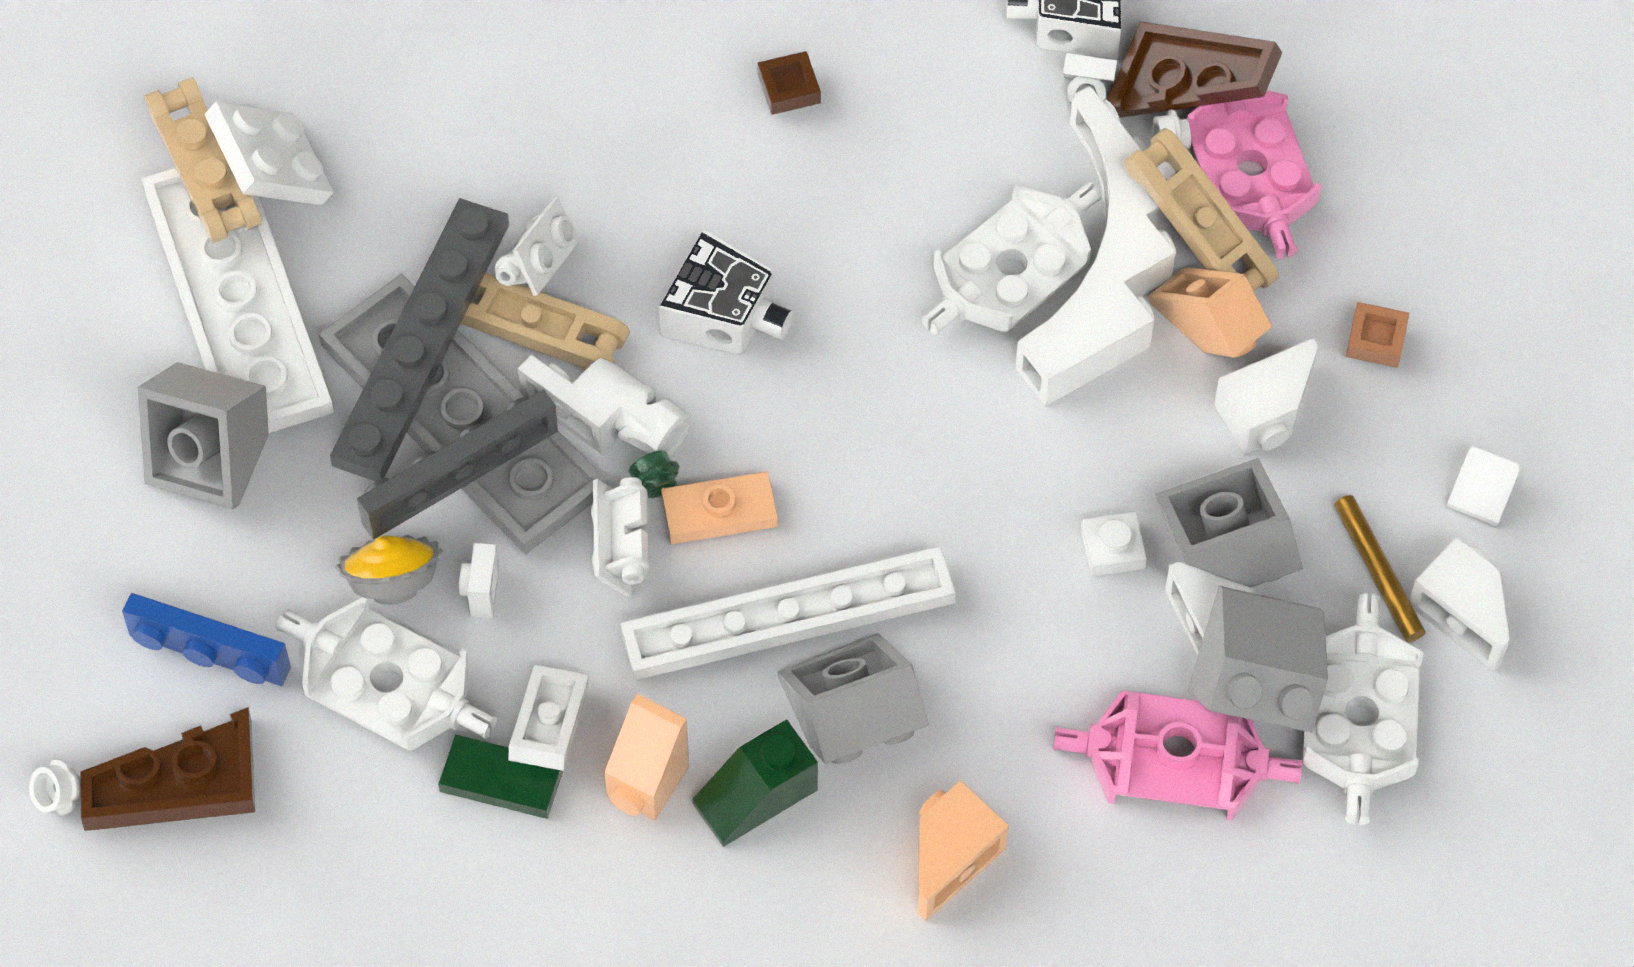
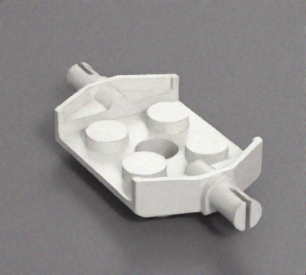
[921,182,1102,335]
[1302,593,1423,825]
[276,597,497,751]

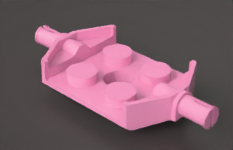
[1187,91,1321,259]
[1053,691,1302,820]

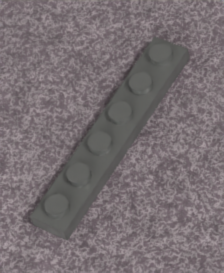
[330,198,509,481]

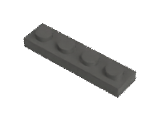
[357,389,558,540]

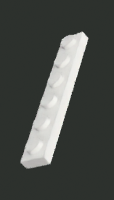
[620,546,956,681]

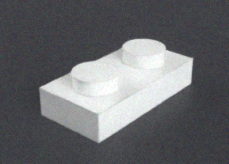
[508,665,589,771]

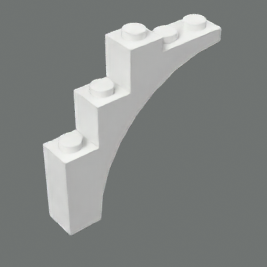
[1015,86,1176,407]

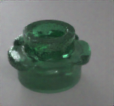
[628,450,680,498]

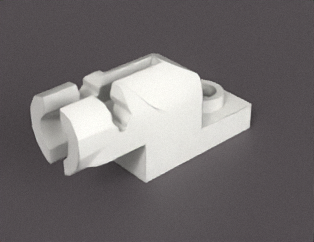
[517,354,690,461]

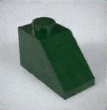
[692,719,818,847]

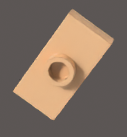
[661,471,778,545]

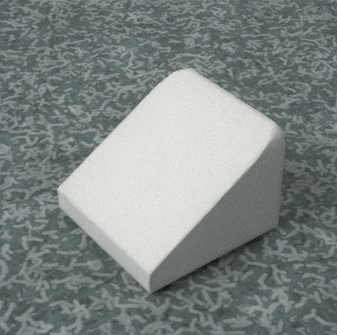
[1446,446,1521,527]

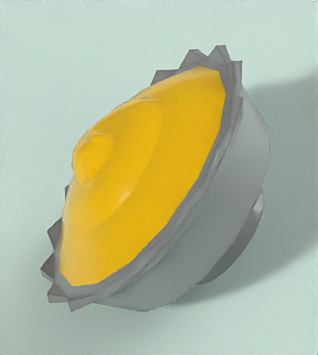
[335,534,443,605]

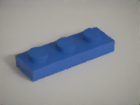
[122,593,291,686]

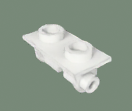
[495,197,579,296]
[591,477,650,597]

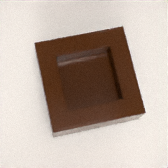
[757,51,821,115]

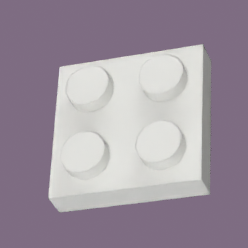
[204,101,334,206]

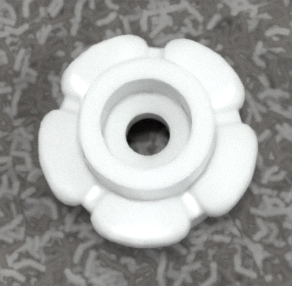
[1153,109,1191,149]
[29,759,81,815]

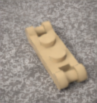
[144,77,262,243]
[1124,128,1279,291]
[460,273,630,371]

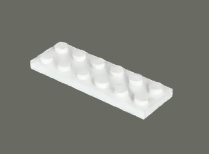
[141,168,334,433]

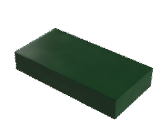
[438,734,563,819]

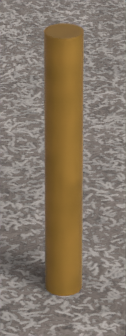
[1334,495,1426,642]

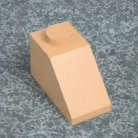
[1147,267,1272,358]
[604,694,689,821]
[918,780,1009,921]

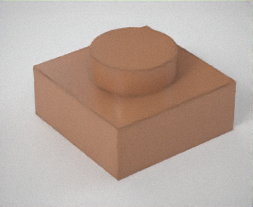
[1345,302,1410,368]

